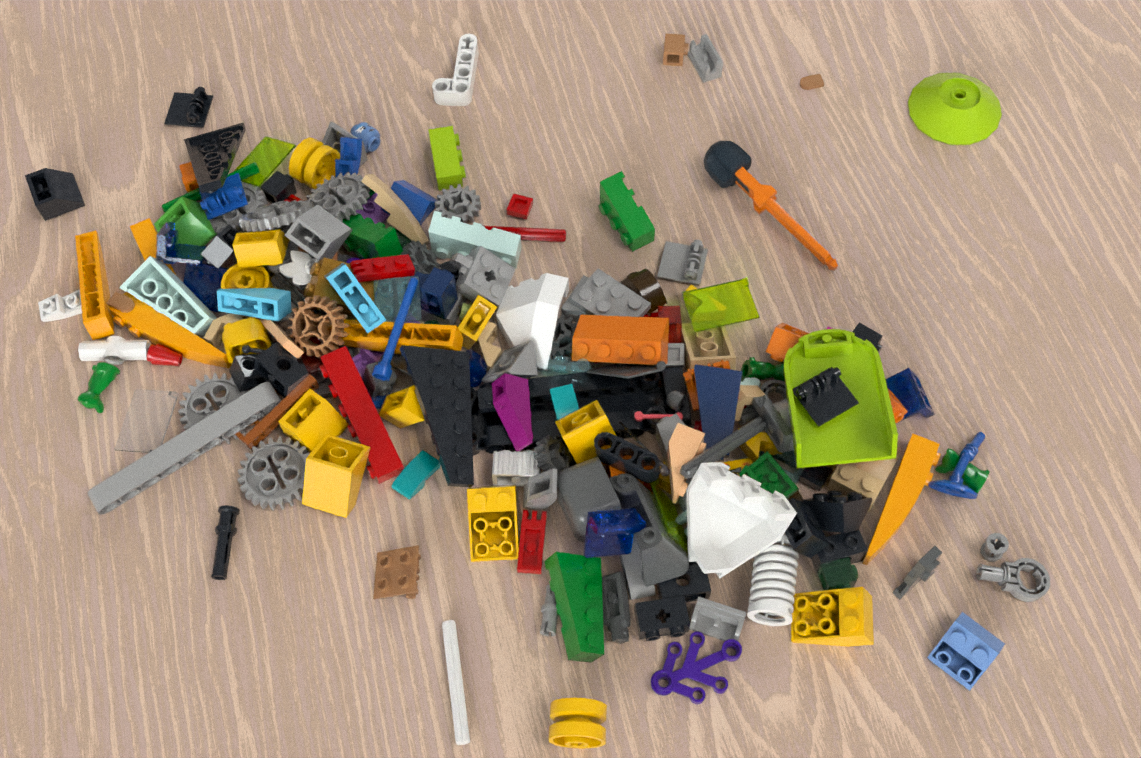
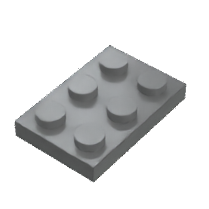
[570,268,651,317]

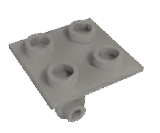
[657,240,708,286]

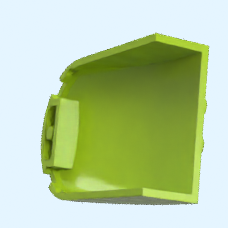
[784,329,898,468]

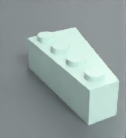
[428,211,522,268]
[119,256,217,336]

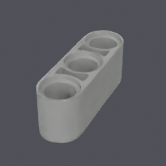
[615,529,655,600]

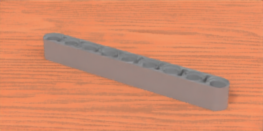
[87,382,281,515]

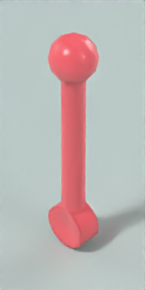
[634,411,683,422]

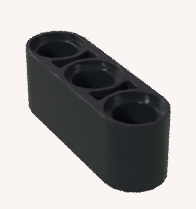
[594,432,660,483]

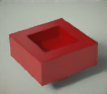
[506,193,533,220]

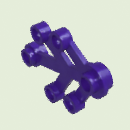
[651,632,742,704]

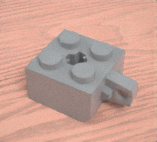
[449,246,515,307]

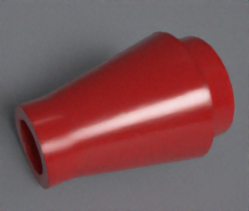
[147,343,183,367]

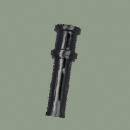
[211,505,240,580]

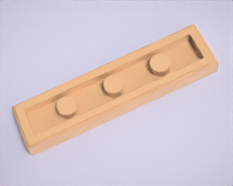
[259,318,304,358]

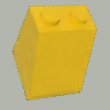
[555,400,616,466]
[302,434,370,518]

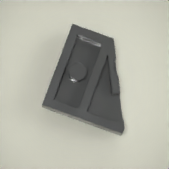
[893,546,943,600]

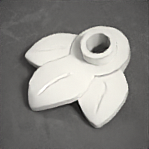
[279,251,319,285]

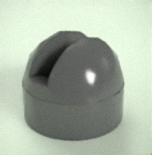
[666,391,686,411]

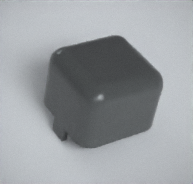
[557,456,622,542]

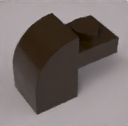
[620,268,667,314]

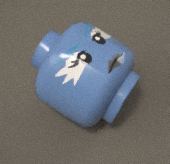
[350,122,381,153]

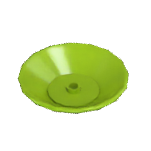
[908,73,1002,145]

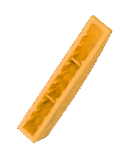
[75,230,115,340]
[109,292,231,368]
[330,319,463,354]
[862,433,941,565]

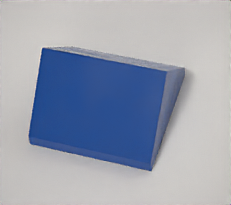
[381,180,438,226]

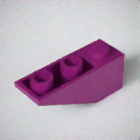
[492,373,533,451]

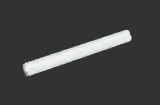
[442,620,470,745]

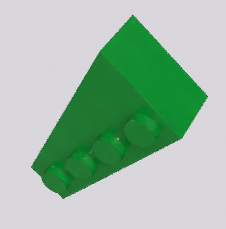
[342,213,403,260]
[544,551,604,663]

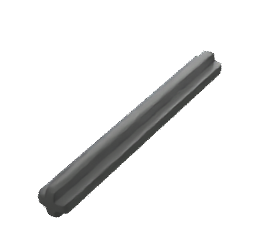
[680,417,766,479]

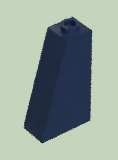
[694,364,742,461]

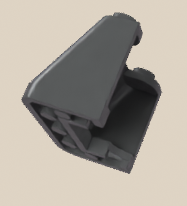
[609,473,689,587]

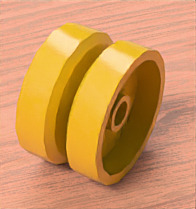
[289,137,340,189]
[221,263,274,289]
[549,697,607,749]

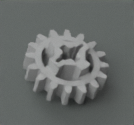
[435,184,481,223]

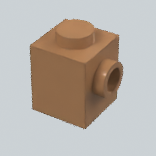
[663,33,688,66]

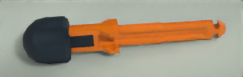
[704,141,838,271]

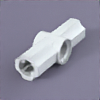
[78,336,151,365]

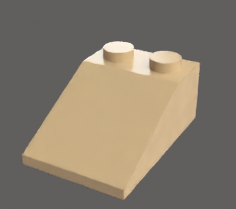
[679,321,736,372]
[826,453,900,512]

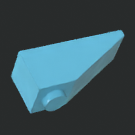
[325,263,386,333]
[217,288,292,322]

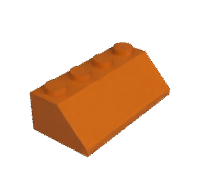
[572,315,669,365]

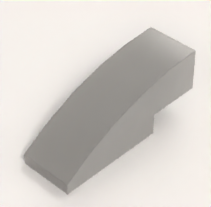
[523,469,558,511]

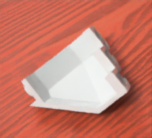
[496,273,569,373]
[686,462,797,579]

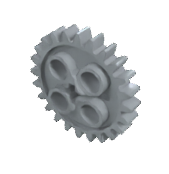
[306,172,370,222]
[204,181,268,237]
[239,200,310,232]
[178,373,250,446]
[237,436,310,511]

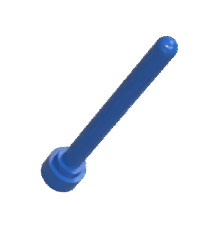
[372,277,418,381]

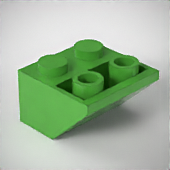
[154,197,216,261]

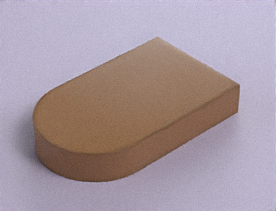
[800,74,824,90]
[107,291,135,313]

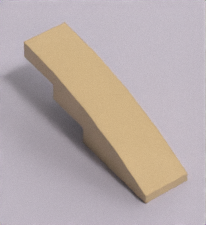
[361,174,429,245]

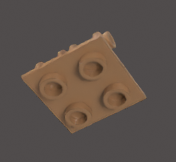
[373,545,421,599]

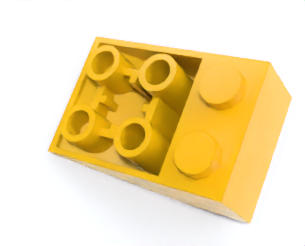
[467,485,519,562]
[791,587,874,647]

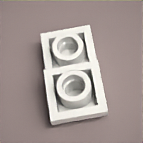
[38,289,82,322]

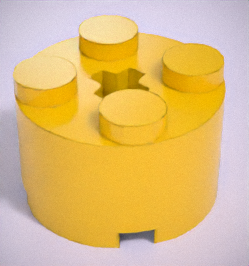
[222,317,272,365]

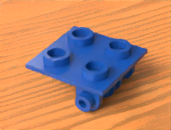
[199,173,248,220]

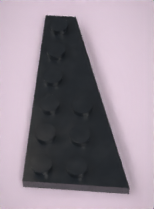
[184,122,246,193]
[400,345,474,487]

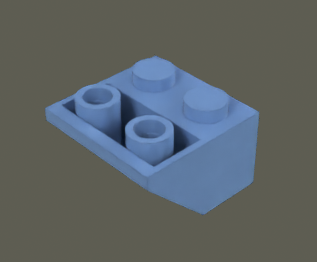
[927,612,1005,691]

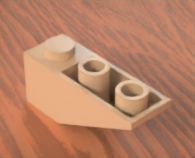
[667,423,707,504]

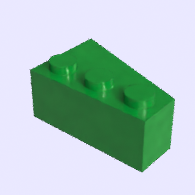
[598,171,655,252]

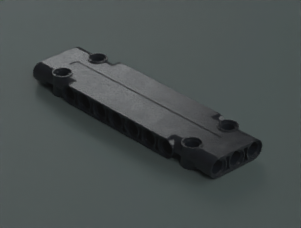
[436,366,692,456]

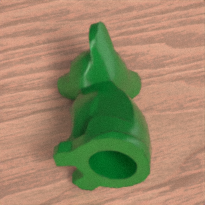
[741,357,785,382]
[78,362,120,413]
[935,448,990,494]

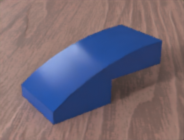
[335,137,362,177]

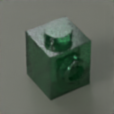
[817,557,858,590]

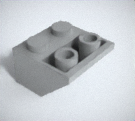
[285,205,352,260]

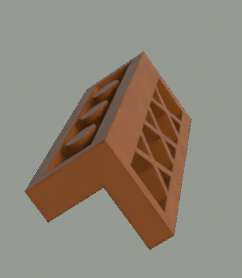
[235,374,319,451]

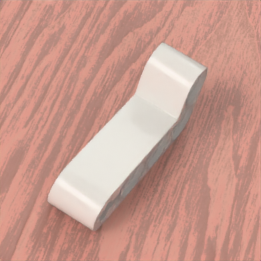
[432,34,479,106]

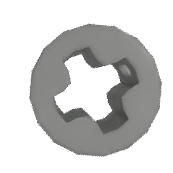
[980,533,1009,562]

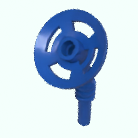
[928,432,985,499]

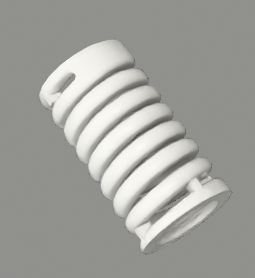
[747,535,799,626]

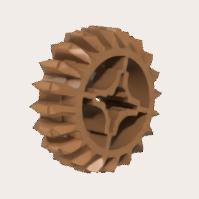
[287,295,350,357]

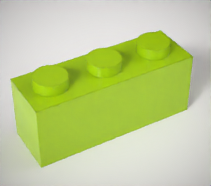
[428,126,466,191]

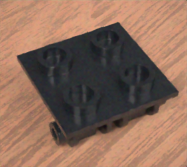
[164,87,214,128]
[792,367,859,427]

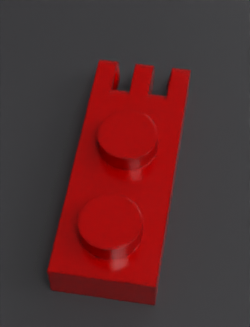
[350,254,415,282]
[517,510,547,574]

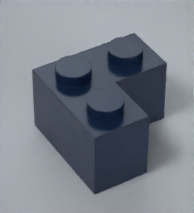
[404,267,458,320]

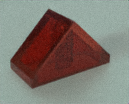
[657,306,682,343]

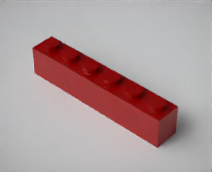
[319,346,404,484]

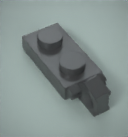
[752,395,793,453]
[602,571,630,644]

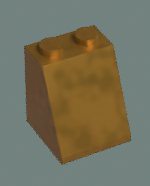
[304,257,379,320]

